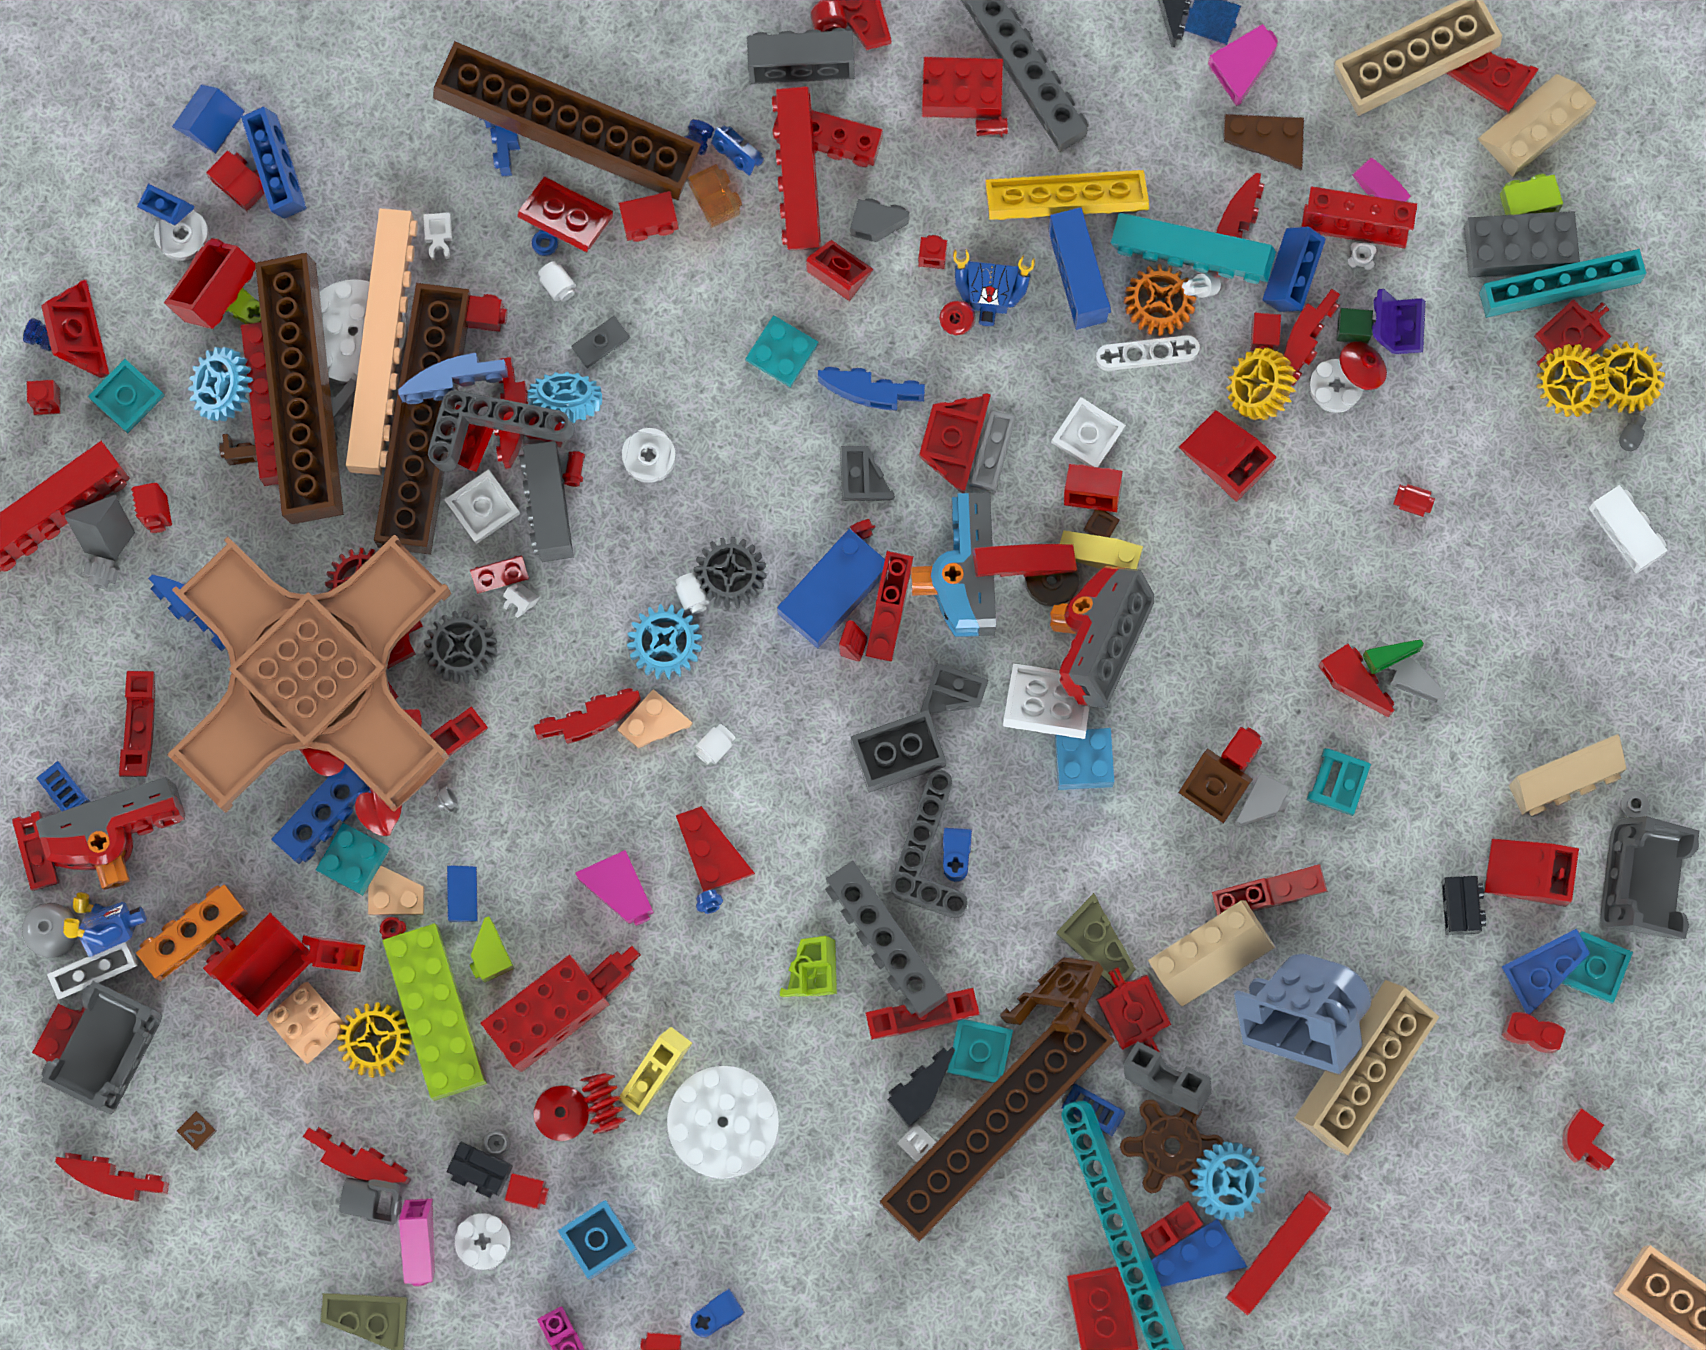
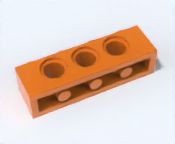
[136,885,248,981]

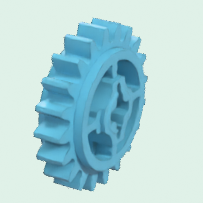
[188,347,253,421]
[528,372,602,423]
[627,604,702,680]
[1190,1141,1266,1221]

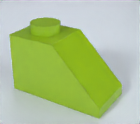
[469,916,515,983]

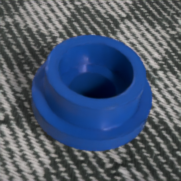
[532,230,558,256]
[696,890,723,914]

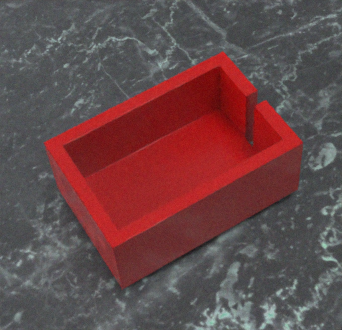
[922,57,1003,119]
[164,240,256,329]
[211,912,310,1017]

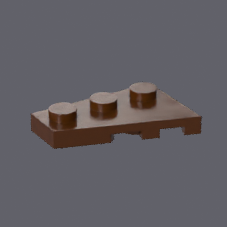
[1223,114,1304,171]

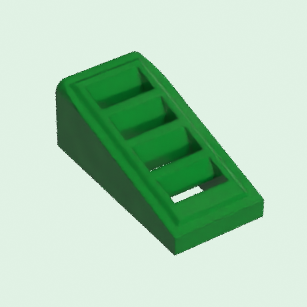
[1363,639,1424,674]

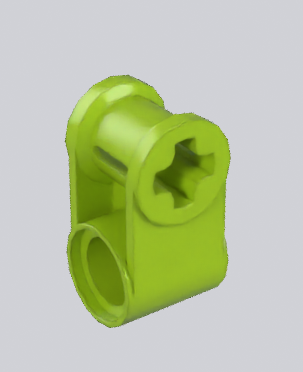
[226,288,261,324]

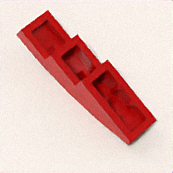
[972,544,1077,577]

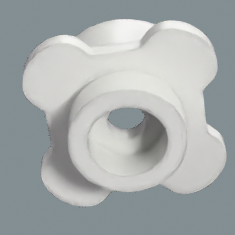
[1348,242,1377,270]

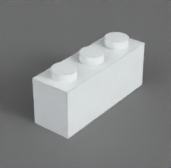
[1589,485,1668,574]
[47,940,139,1000]

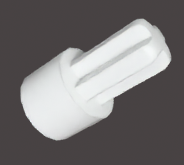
[1182,272,1221,298]

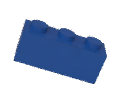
[1262,227,1326,312]

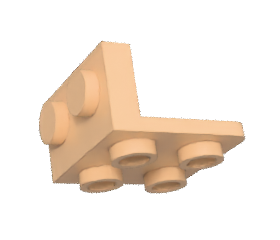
[267,982,348,1065]

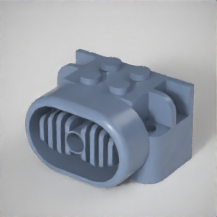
[1234,954,1371,1075]

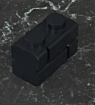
[1441,876,1486,935]
[446,1141,513,1199]

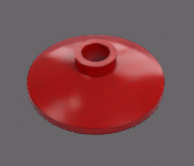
[1339,342,1387,390]
[534,1085,589,1141]

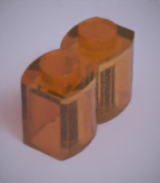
[688,164,742,228]

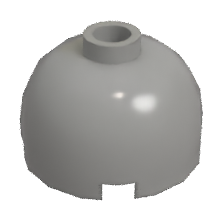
[22,903,77,958]

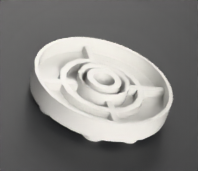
[319,279,408,385]
[667,1066,779,1179]

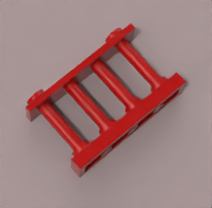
[1301,186,1418,249]

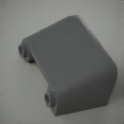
[1600,816,1700,940]
[41,981,162,1115]

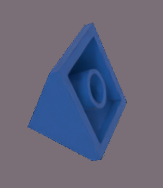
[172,84,245,154]

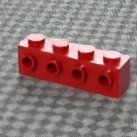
[772,110,883,167]

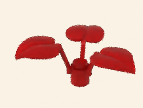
[301,709,422,836]

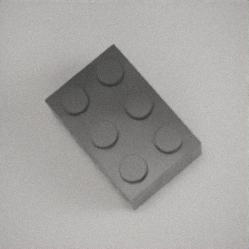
[850,710,946,793]

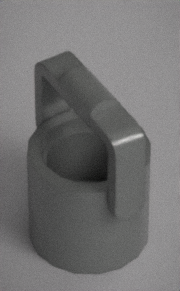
[339,1177,402,1225]

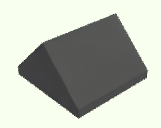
[65,494,135,561]

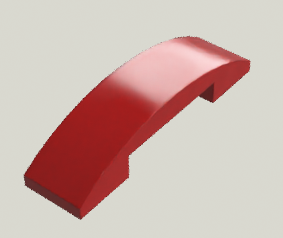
[119,671,155,777]
[865,988,980,1040]

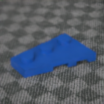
[1502,929,1590,1015]
[1151,1219,1247,1287]

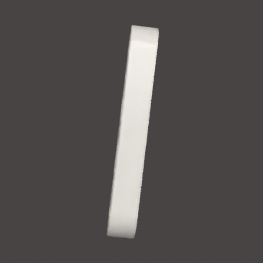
[1096,335,1200,371]

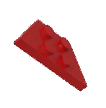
[41,280,109,378]
[919,393,991,493]

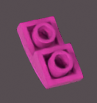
[1352,158,1411,202]
[537,1306,585,1350]

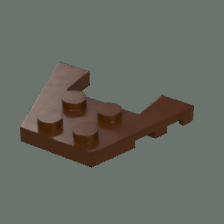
[999,957,1104,1033]

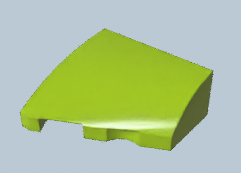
[780,936,837,997]

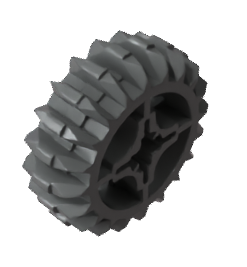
[694,537,767,610]
[424,611,497,684]

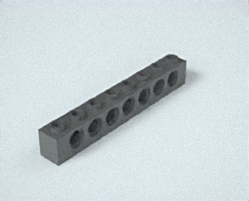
[961,0,1089,152]

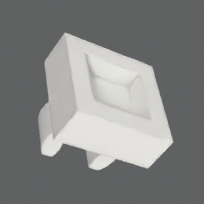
[503,582,540,618]
[897,1123,937,1163]

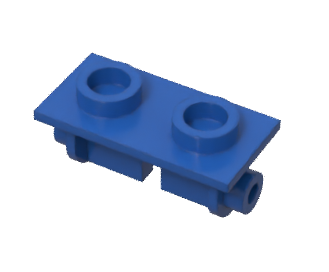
[711,125,764,176]

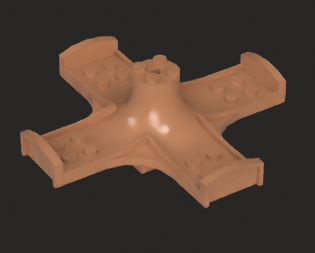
[167,535,452,813]

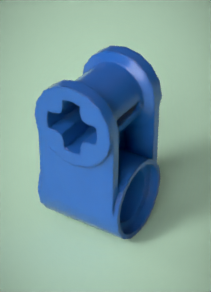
[943,828,972,882]
[690,1289,745,1337]

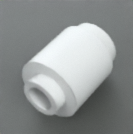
[538,261,576,302]
[675,572,710,615]
[696,724,736,765]

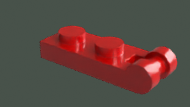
[12,811,59,891]

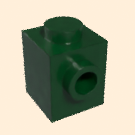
[1336,308,1376,344]

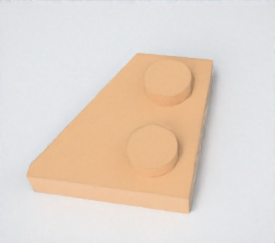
[617,689,693,748]
[368,866,424,915]

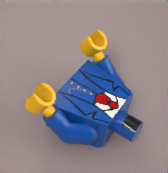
[953,249,1036,326]
[63,892,147,957]

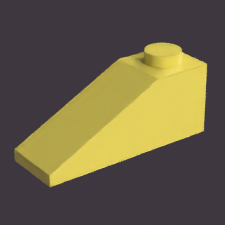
[1060,530,1143,569]
[619,1027,693,1116]

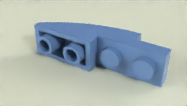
[398,353,508,404]

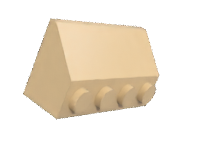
[1478,74,1597,177]
[1508,734,1627,817]
[1148,901,1275,1007]

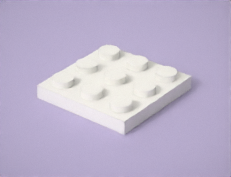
[1003,663,1090,739]

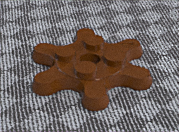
[1120,1099,1224,1194]

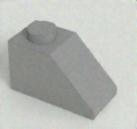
[1234,773,1291,828]

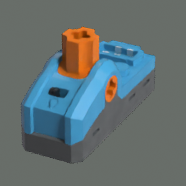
[911,492,996,637]

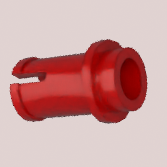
[976,116,1008,137]
[562,451,585,487]

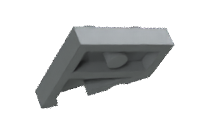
[840,446,895,501]
[920,663,989,714]

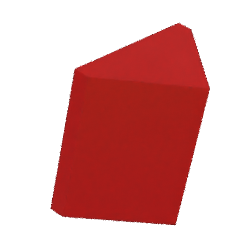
[806,240,874,302]

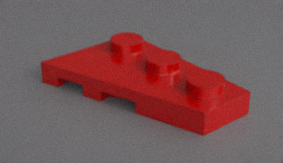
[676,806,755,892]

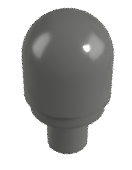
[1619,414,1647,452]

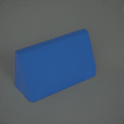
[137,183,195,225]
[447,865,478,923]

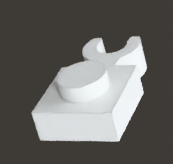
[423,212,453,260]

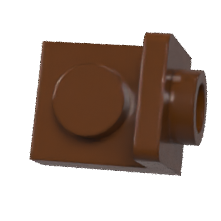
[219,433,257,466]

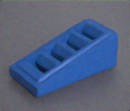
[36,761,91,811]
[1061,1084,1126,1137]

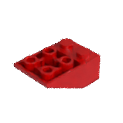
[1178,410,1277,503]
[1484,839,1579,907]

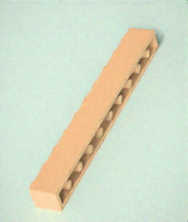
[346,208,418,475]

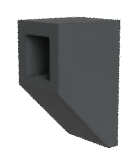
[850,198,910,242]

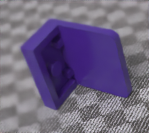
[1372,288,1426,354]

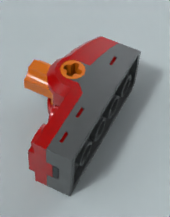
[1050,566,1154,708]
[36,777,186,890]

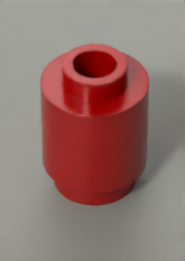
[1393,484,1435,517]

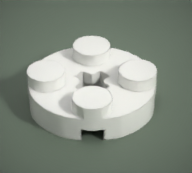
[154,210,209,261]
[1309,359,1363,413]
[622,428,676,483]
[454,1213,511,1270]

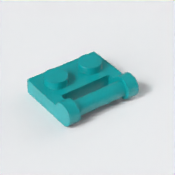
[1306,748,1371,816]

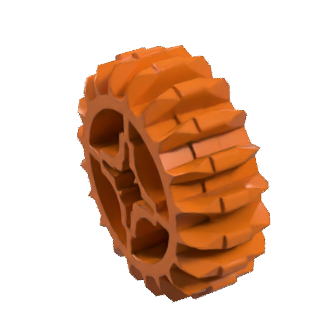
[1124,264,1196,336]

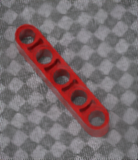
[1225,1190,1332,1316]

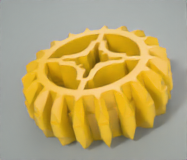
[1596,341,1665,414]
[1536,344,1610,417]
[1226,348,1297,420]
[337,1002,413,1078]

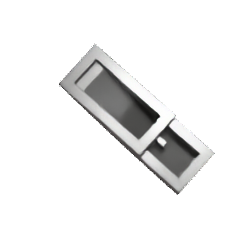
[1375,640,1446,706]

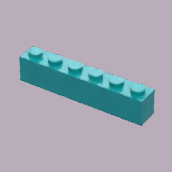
[1110,213,1276,284]
[1479,249,1647,318]

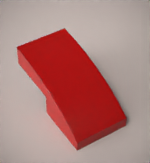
[1141,1200,1205,1256]

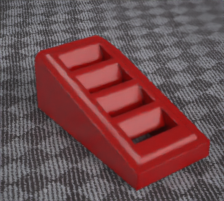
[839,620,868,661]

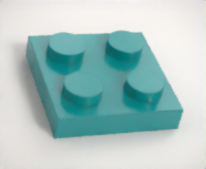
[745,315,819,388]
[87,359,165,434]
[315,823,390,896]
[1561,931,1633,1004]
[947,1019,1013,1083]

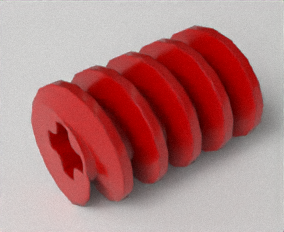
[580,1073,626,1134]

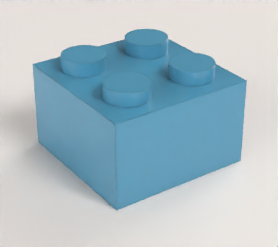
[1055,728,1114,790]
[557,1200,637,1280]

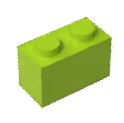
[1499,174,1563,215]

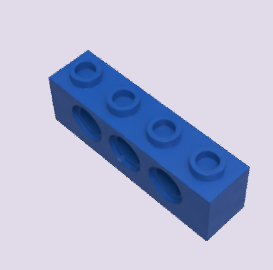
[241,106,307,219]
[271,763,371,864]

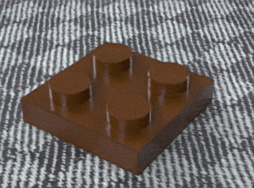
[1178,748,1253,824]

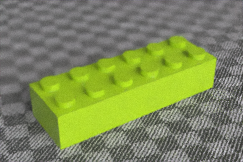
[382,923,487,1101]

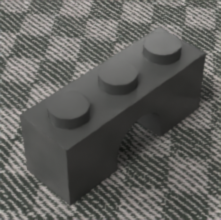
[1123,1041,1212,1115]

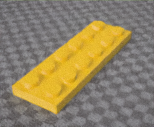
[985,170,1149,220]

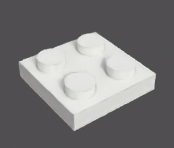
[1051,397,1126,468]
[445,469,520,544]

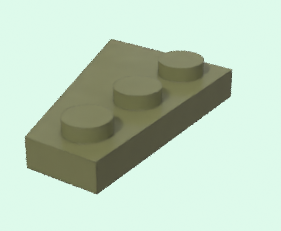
[1056,893,1136,988]
[320,1293,408,1350]

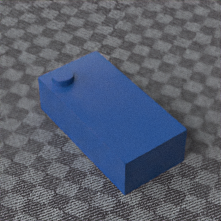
[1048,207,1111,330]
[777,528,885,649]

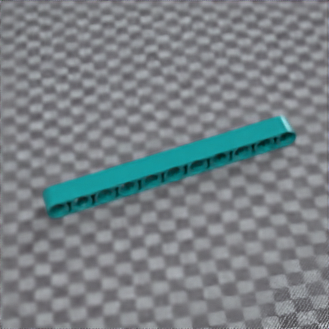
[1061,1101,1185,1350]

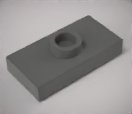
[571,316,630,369]

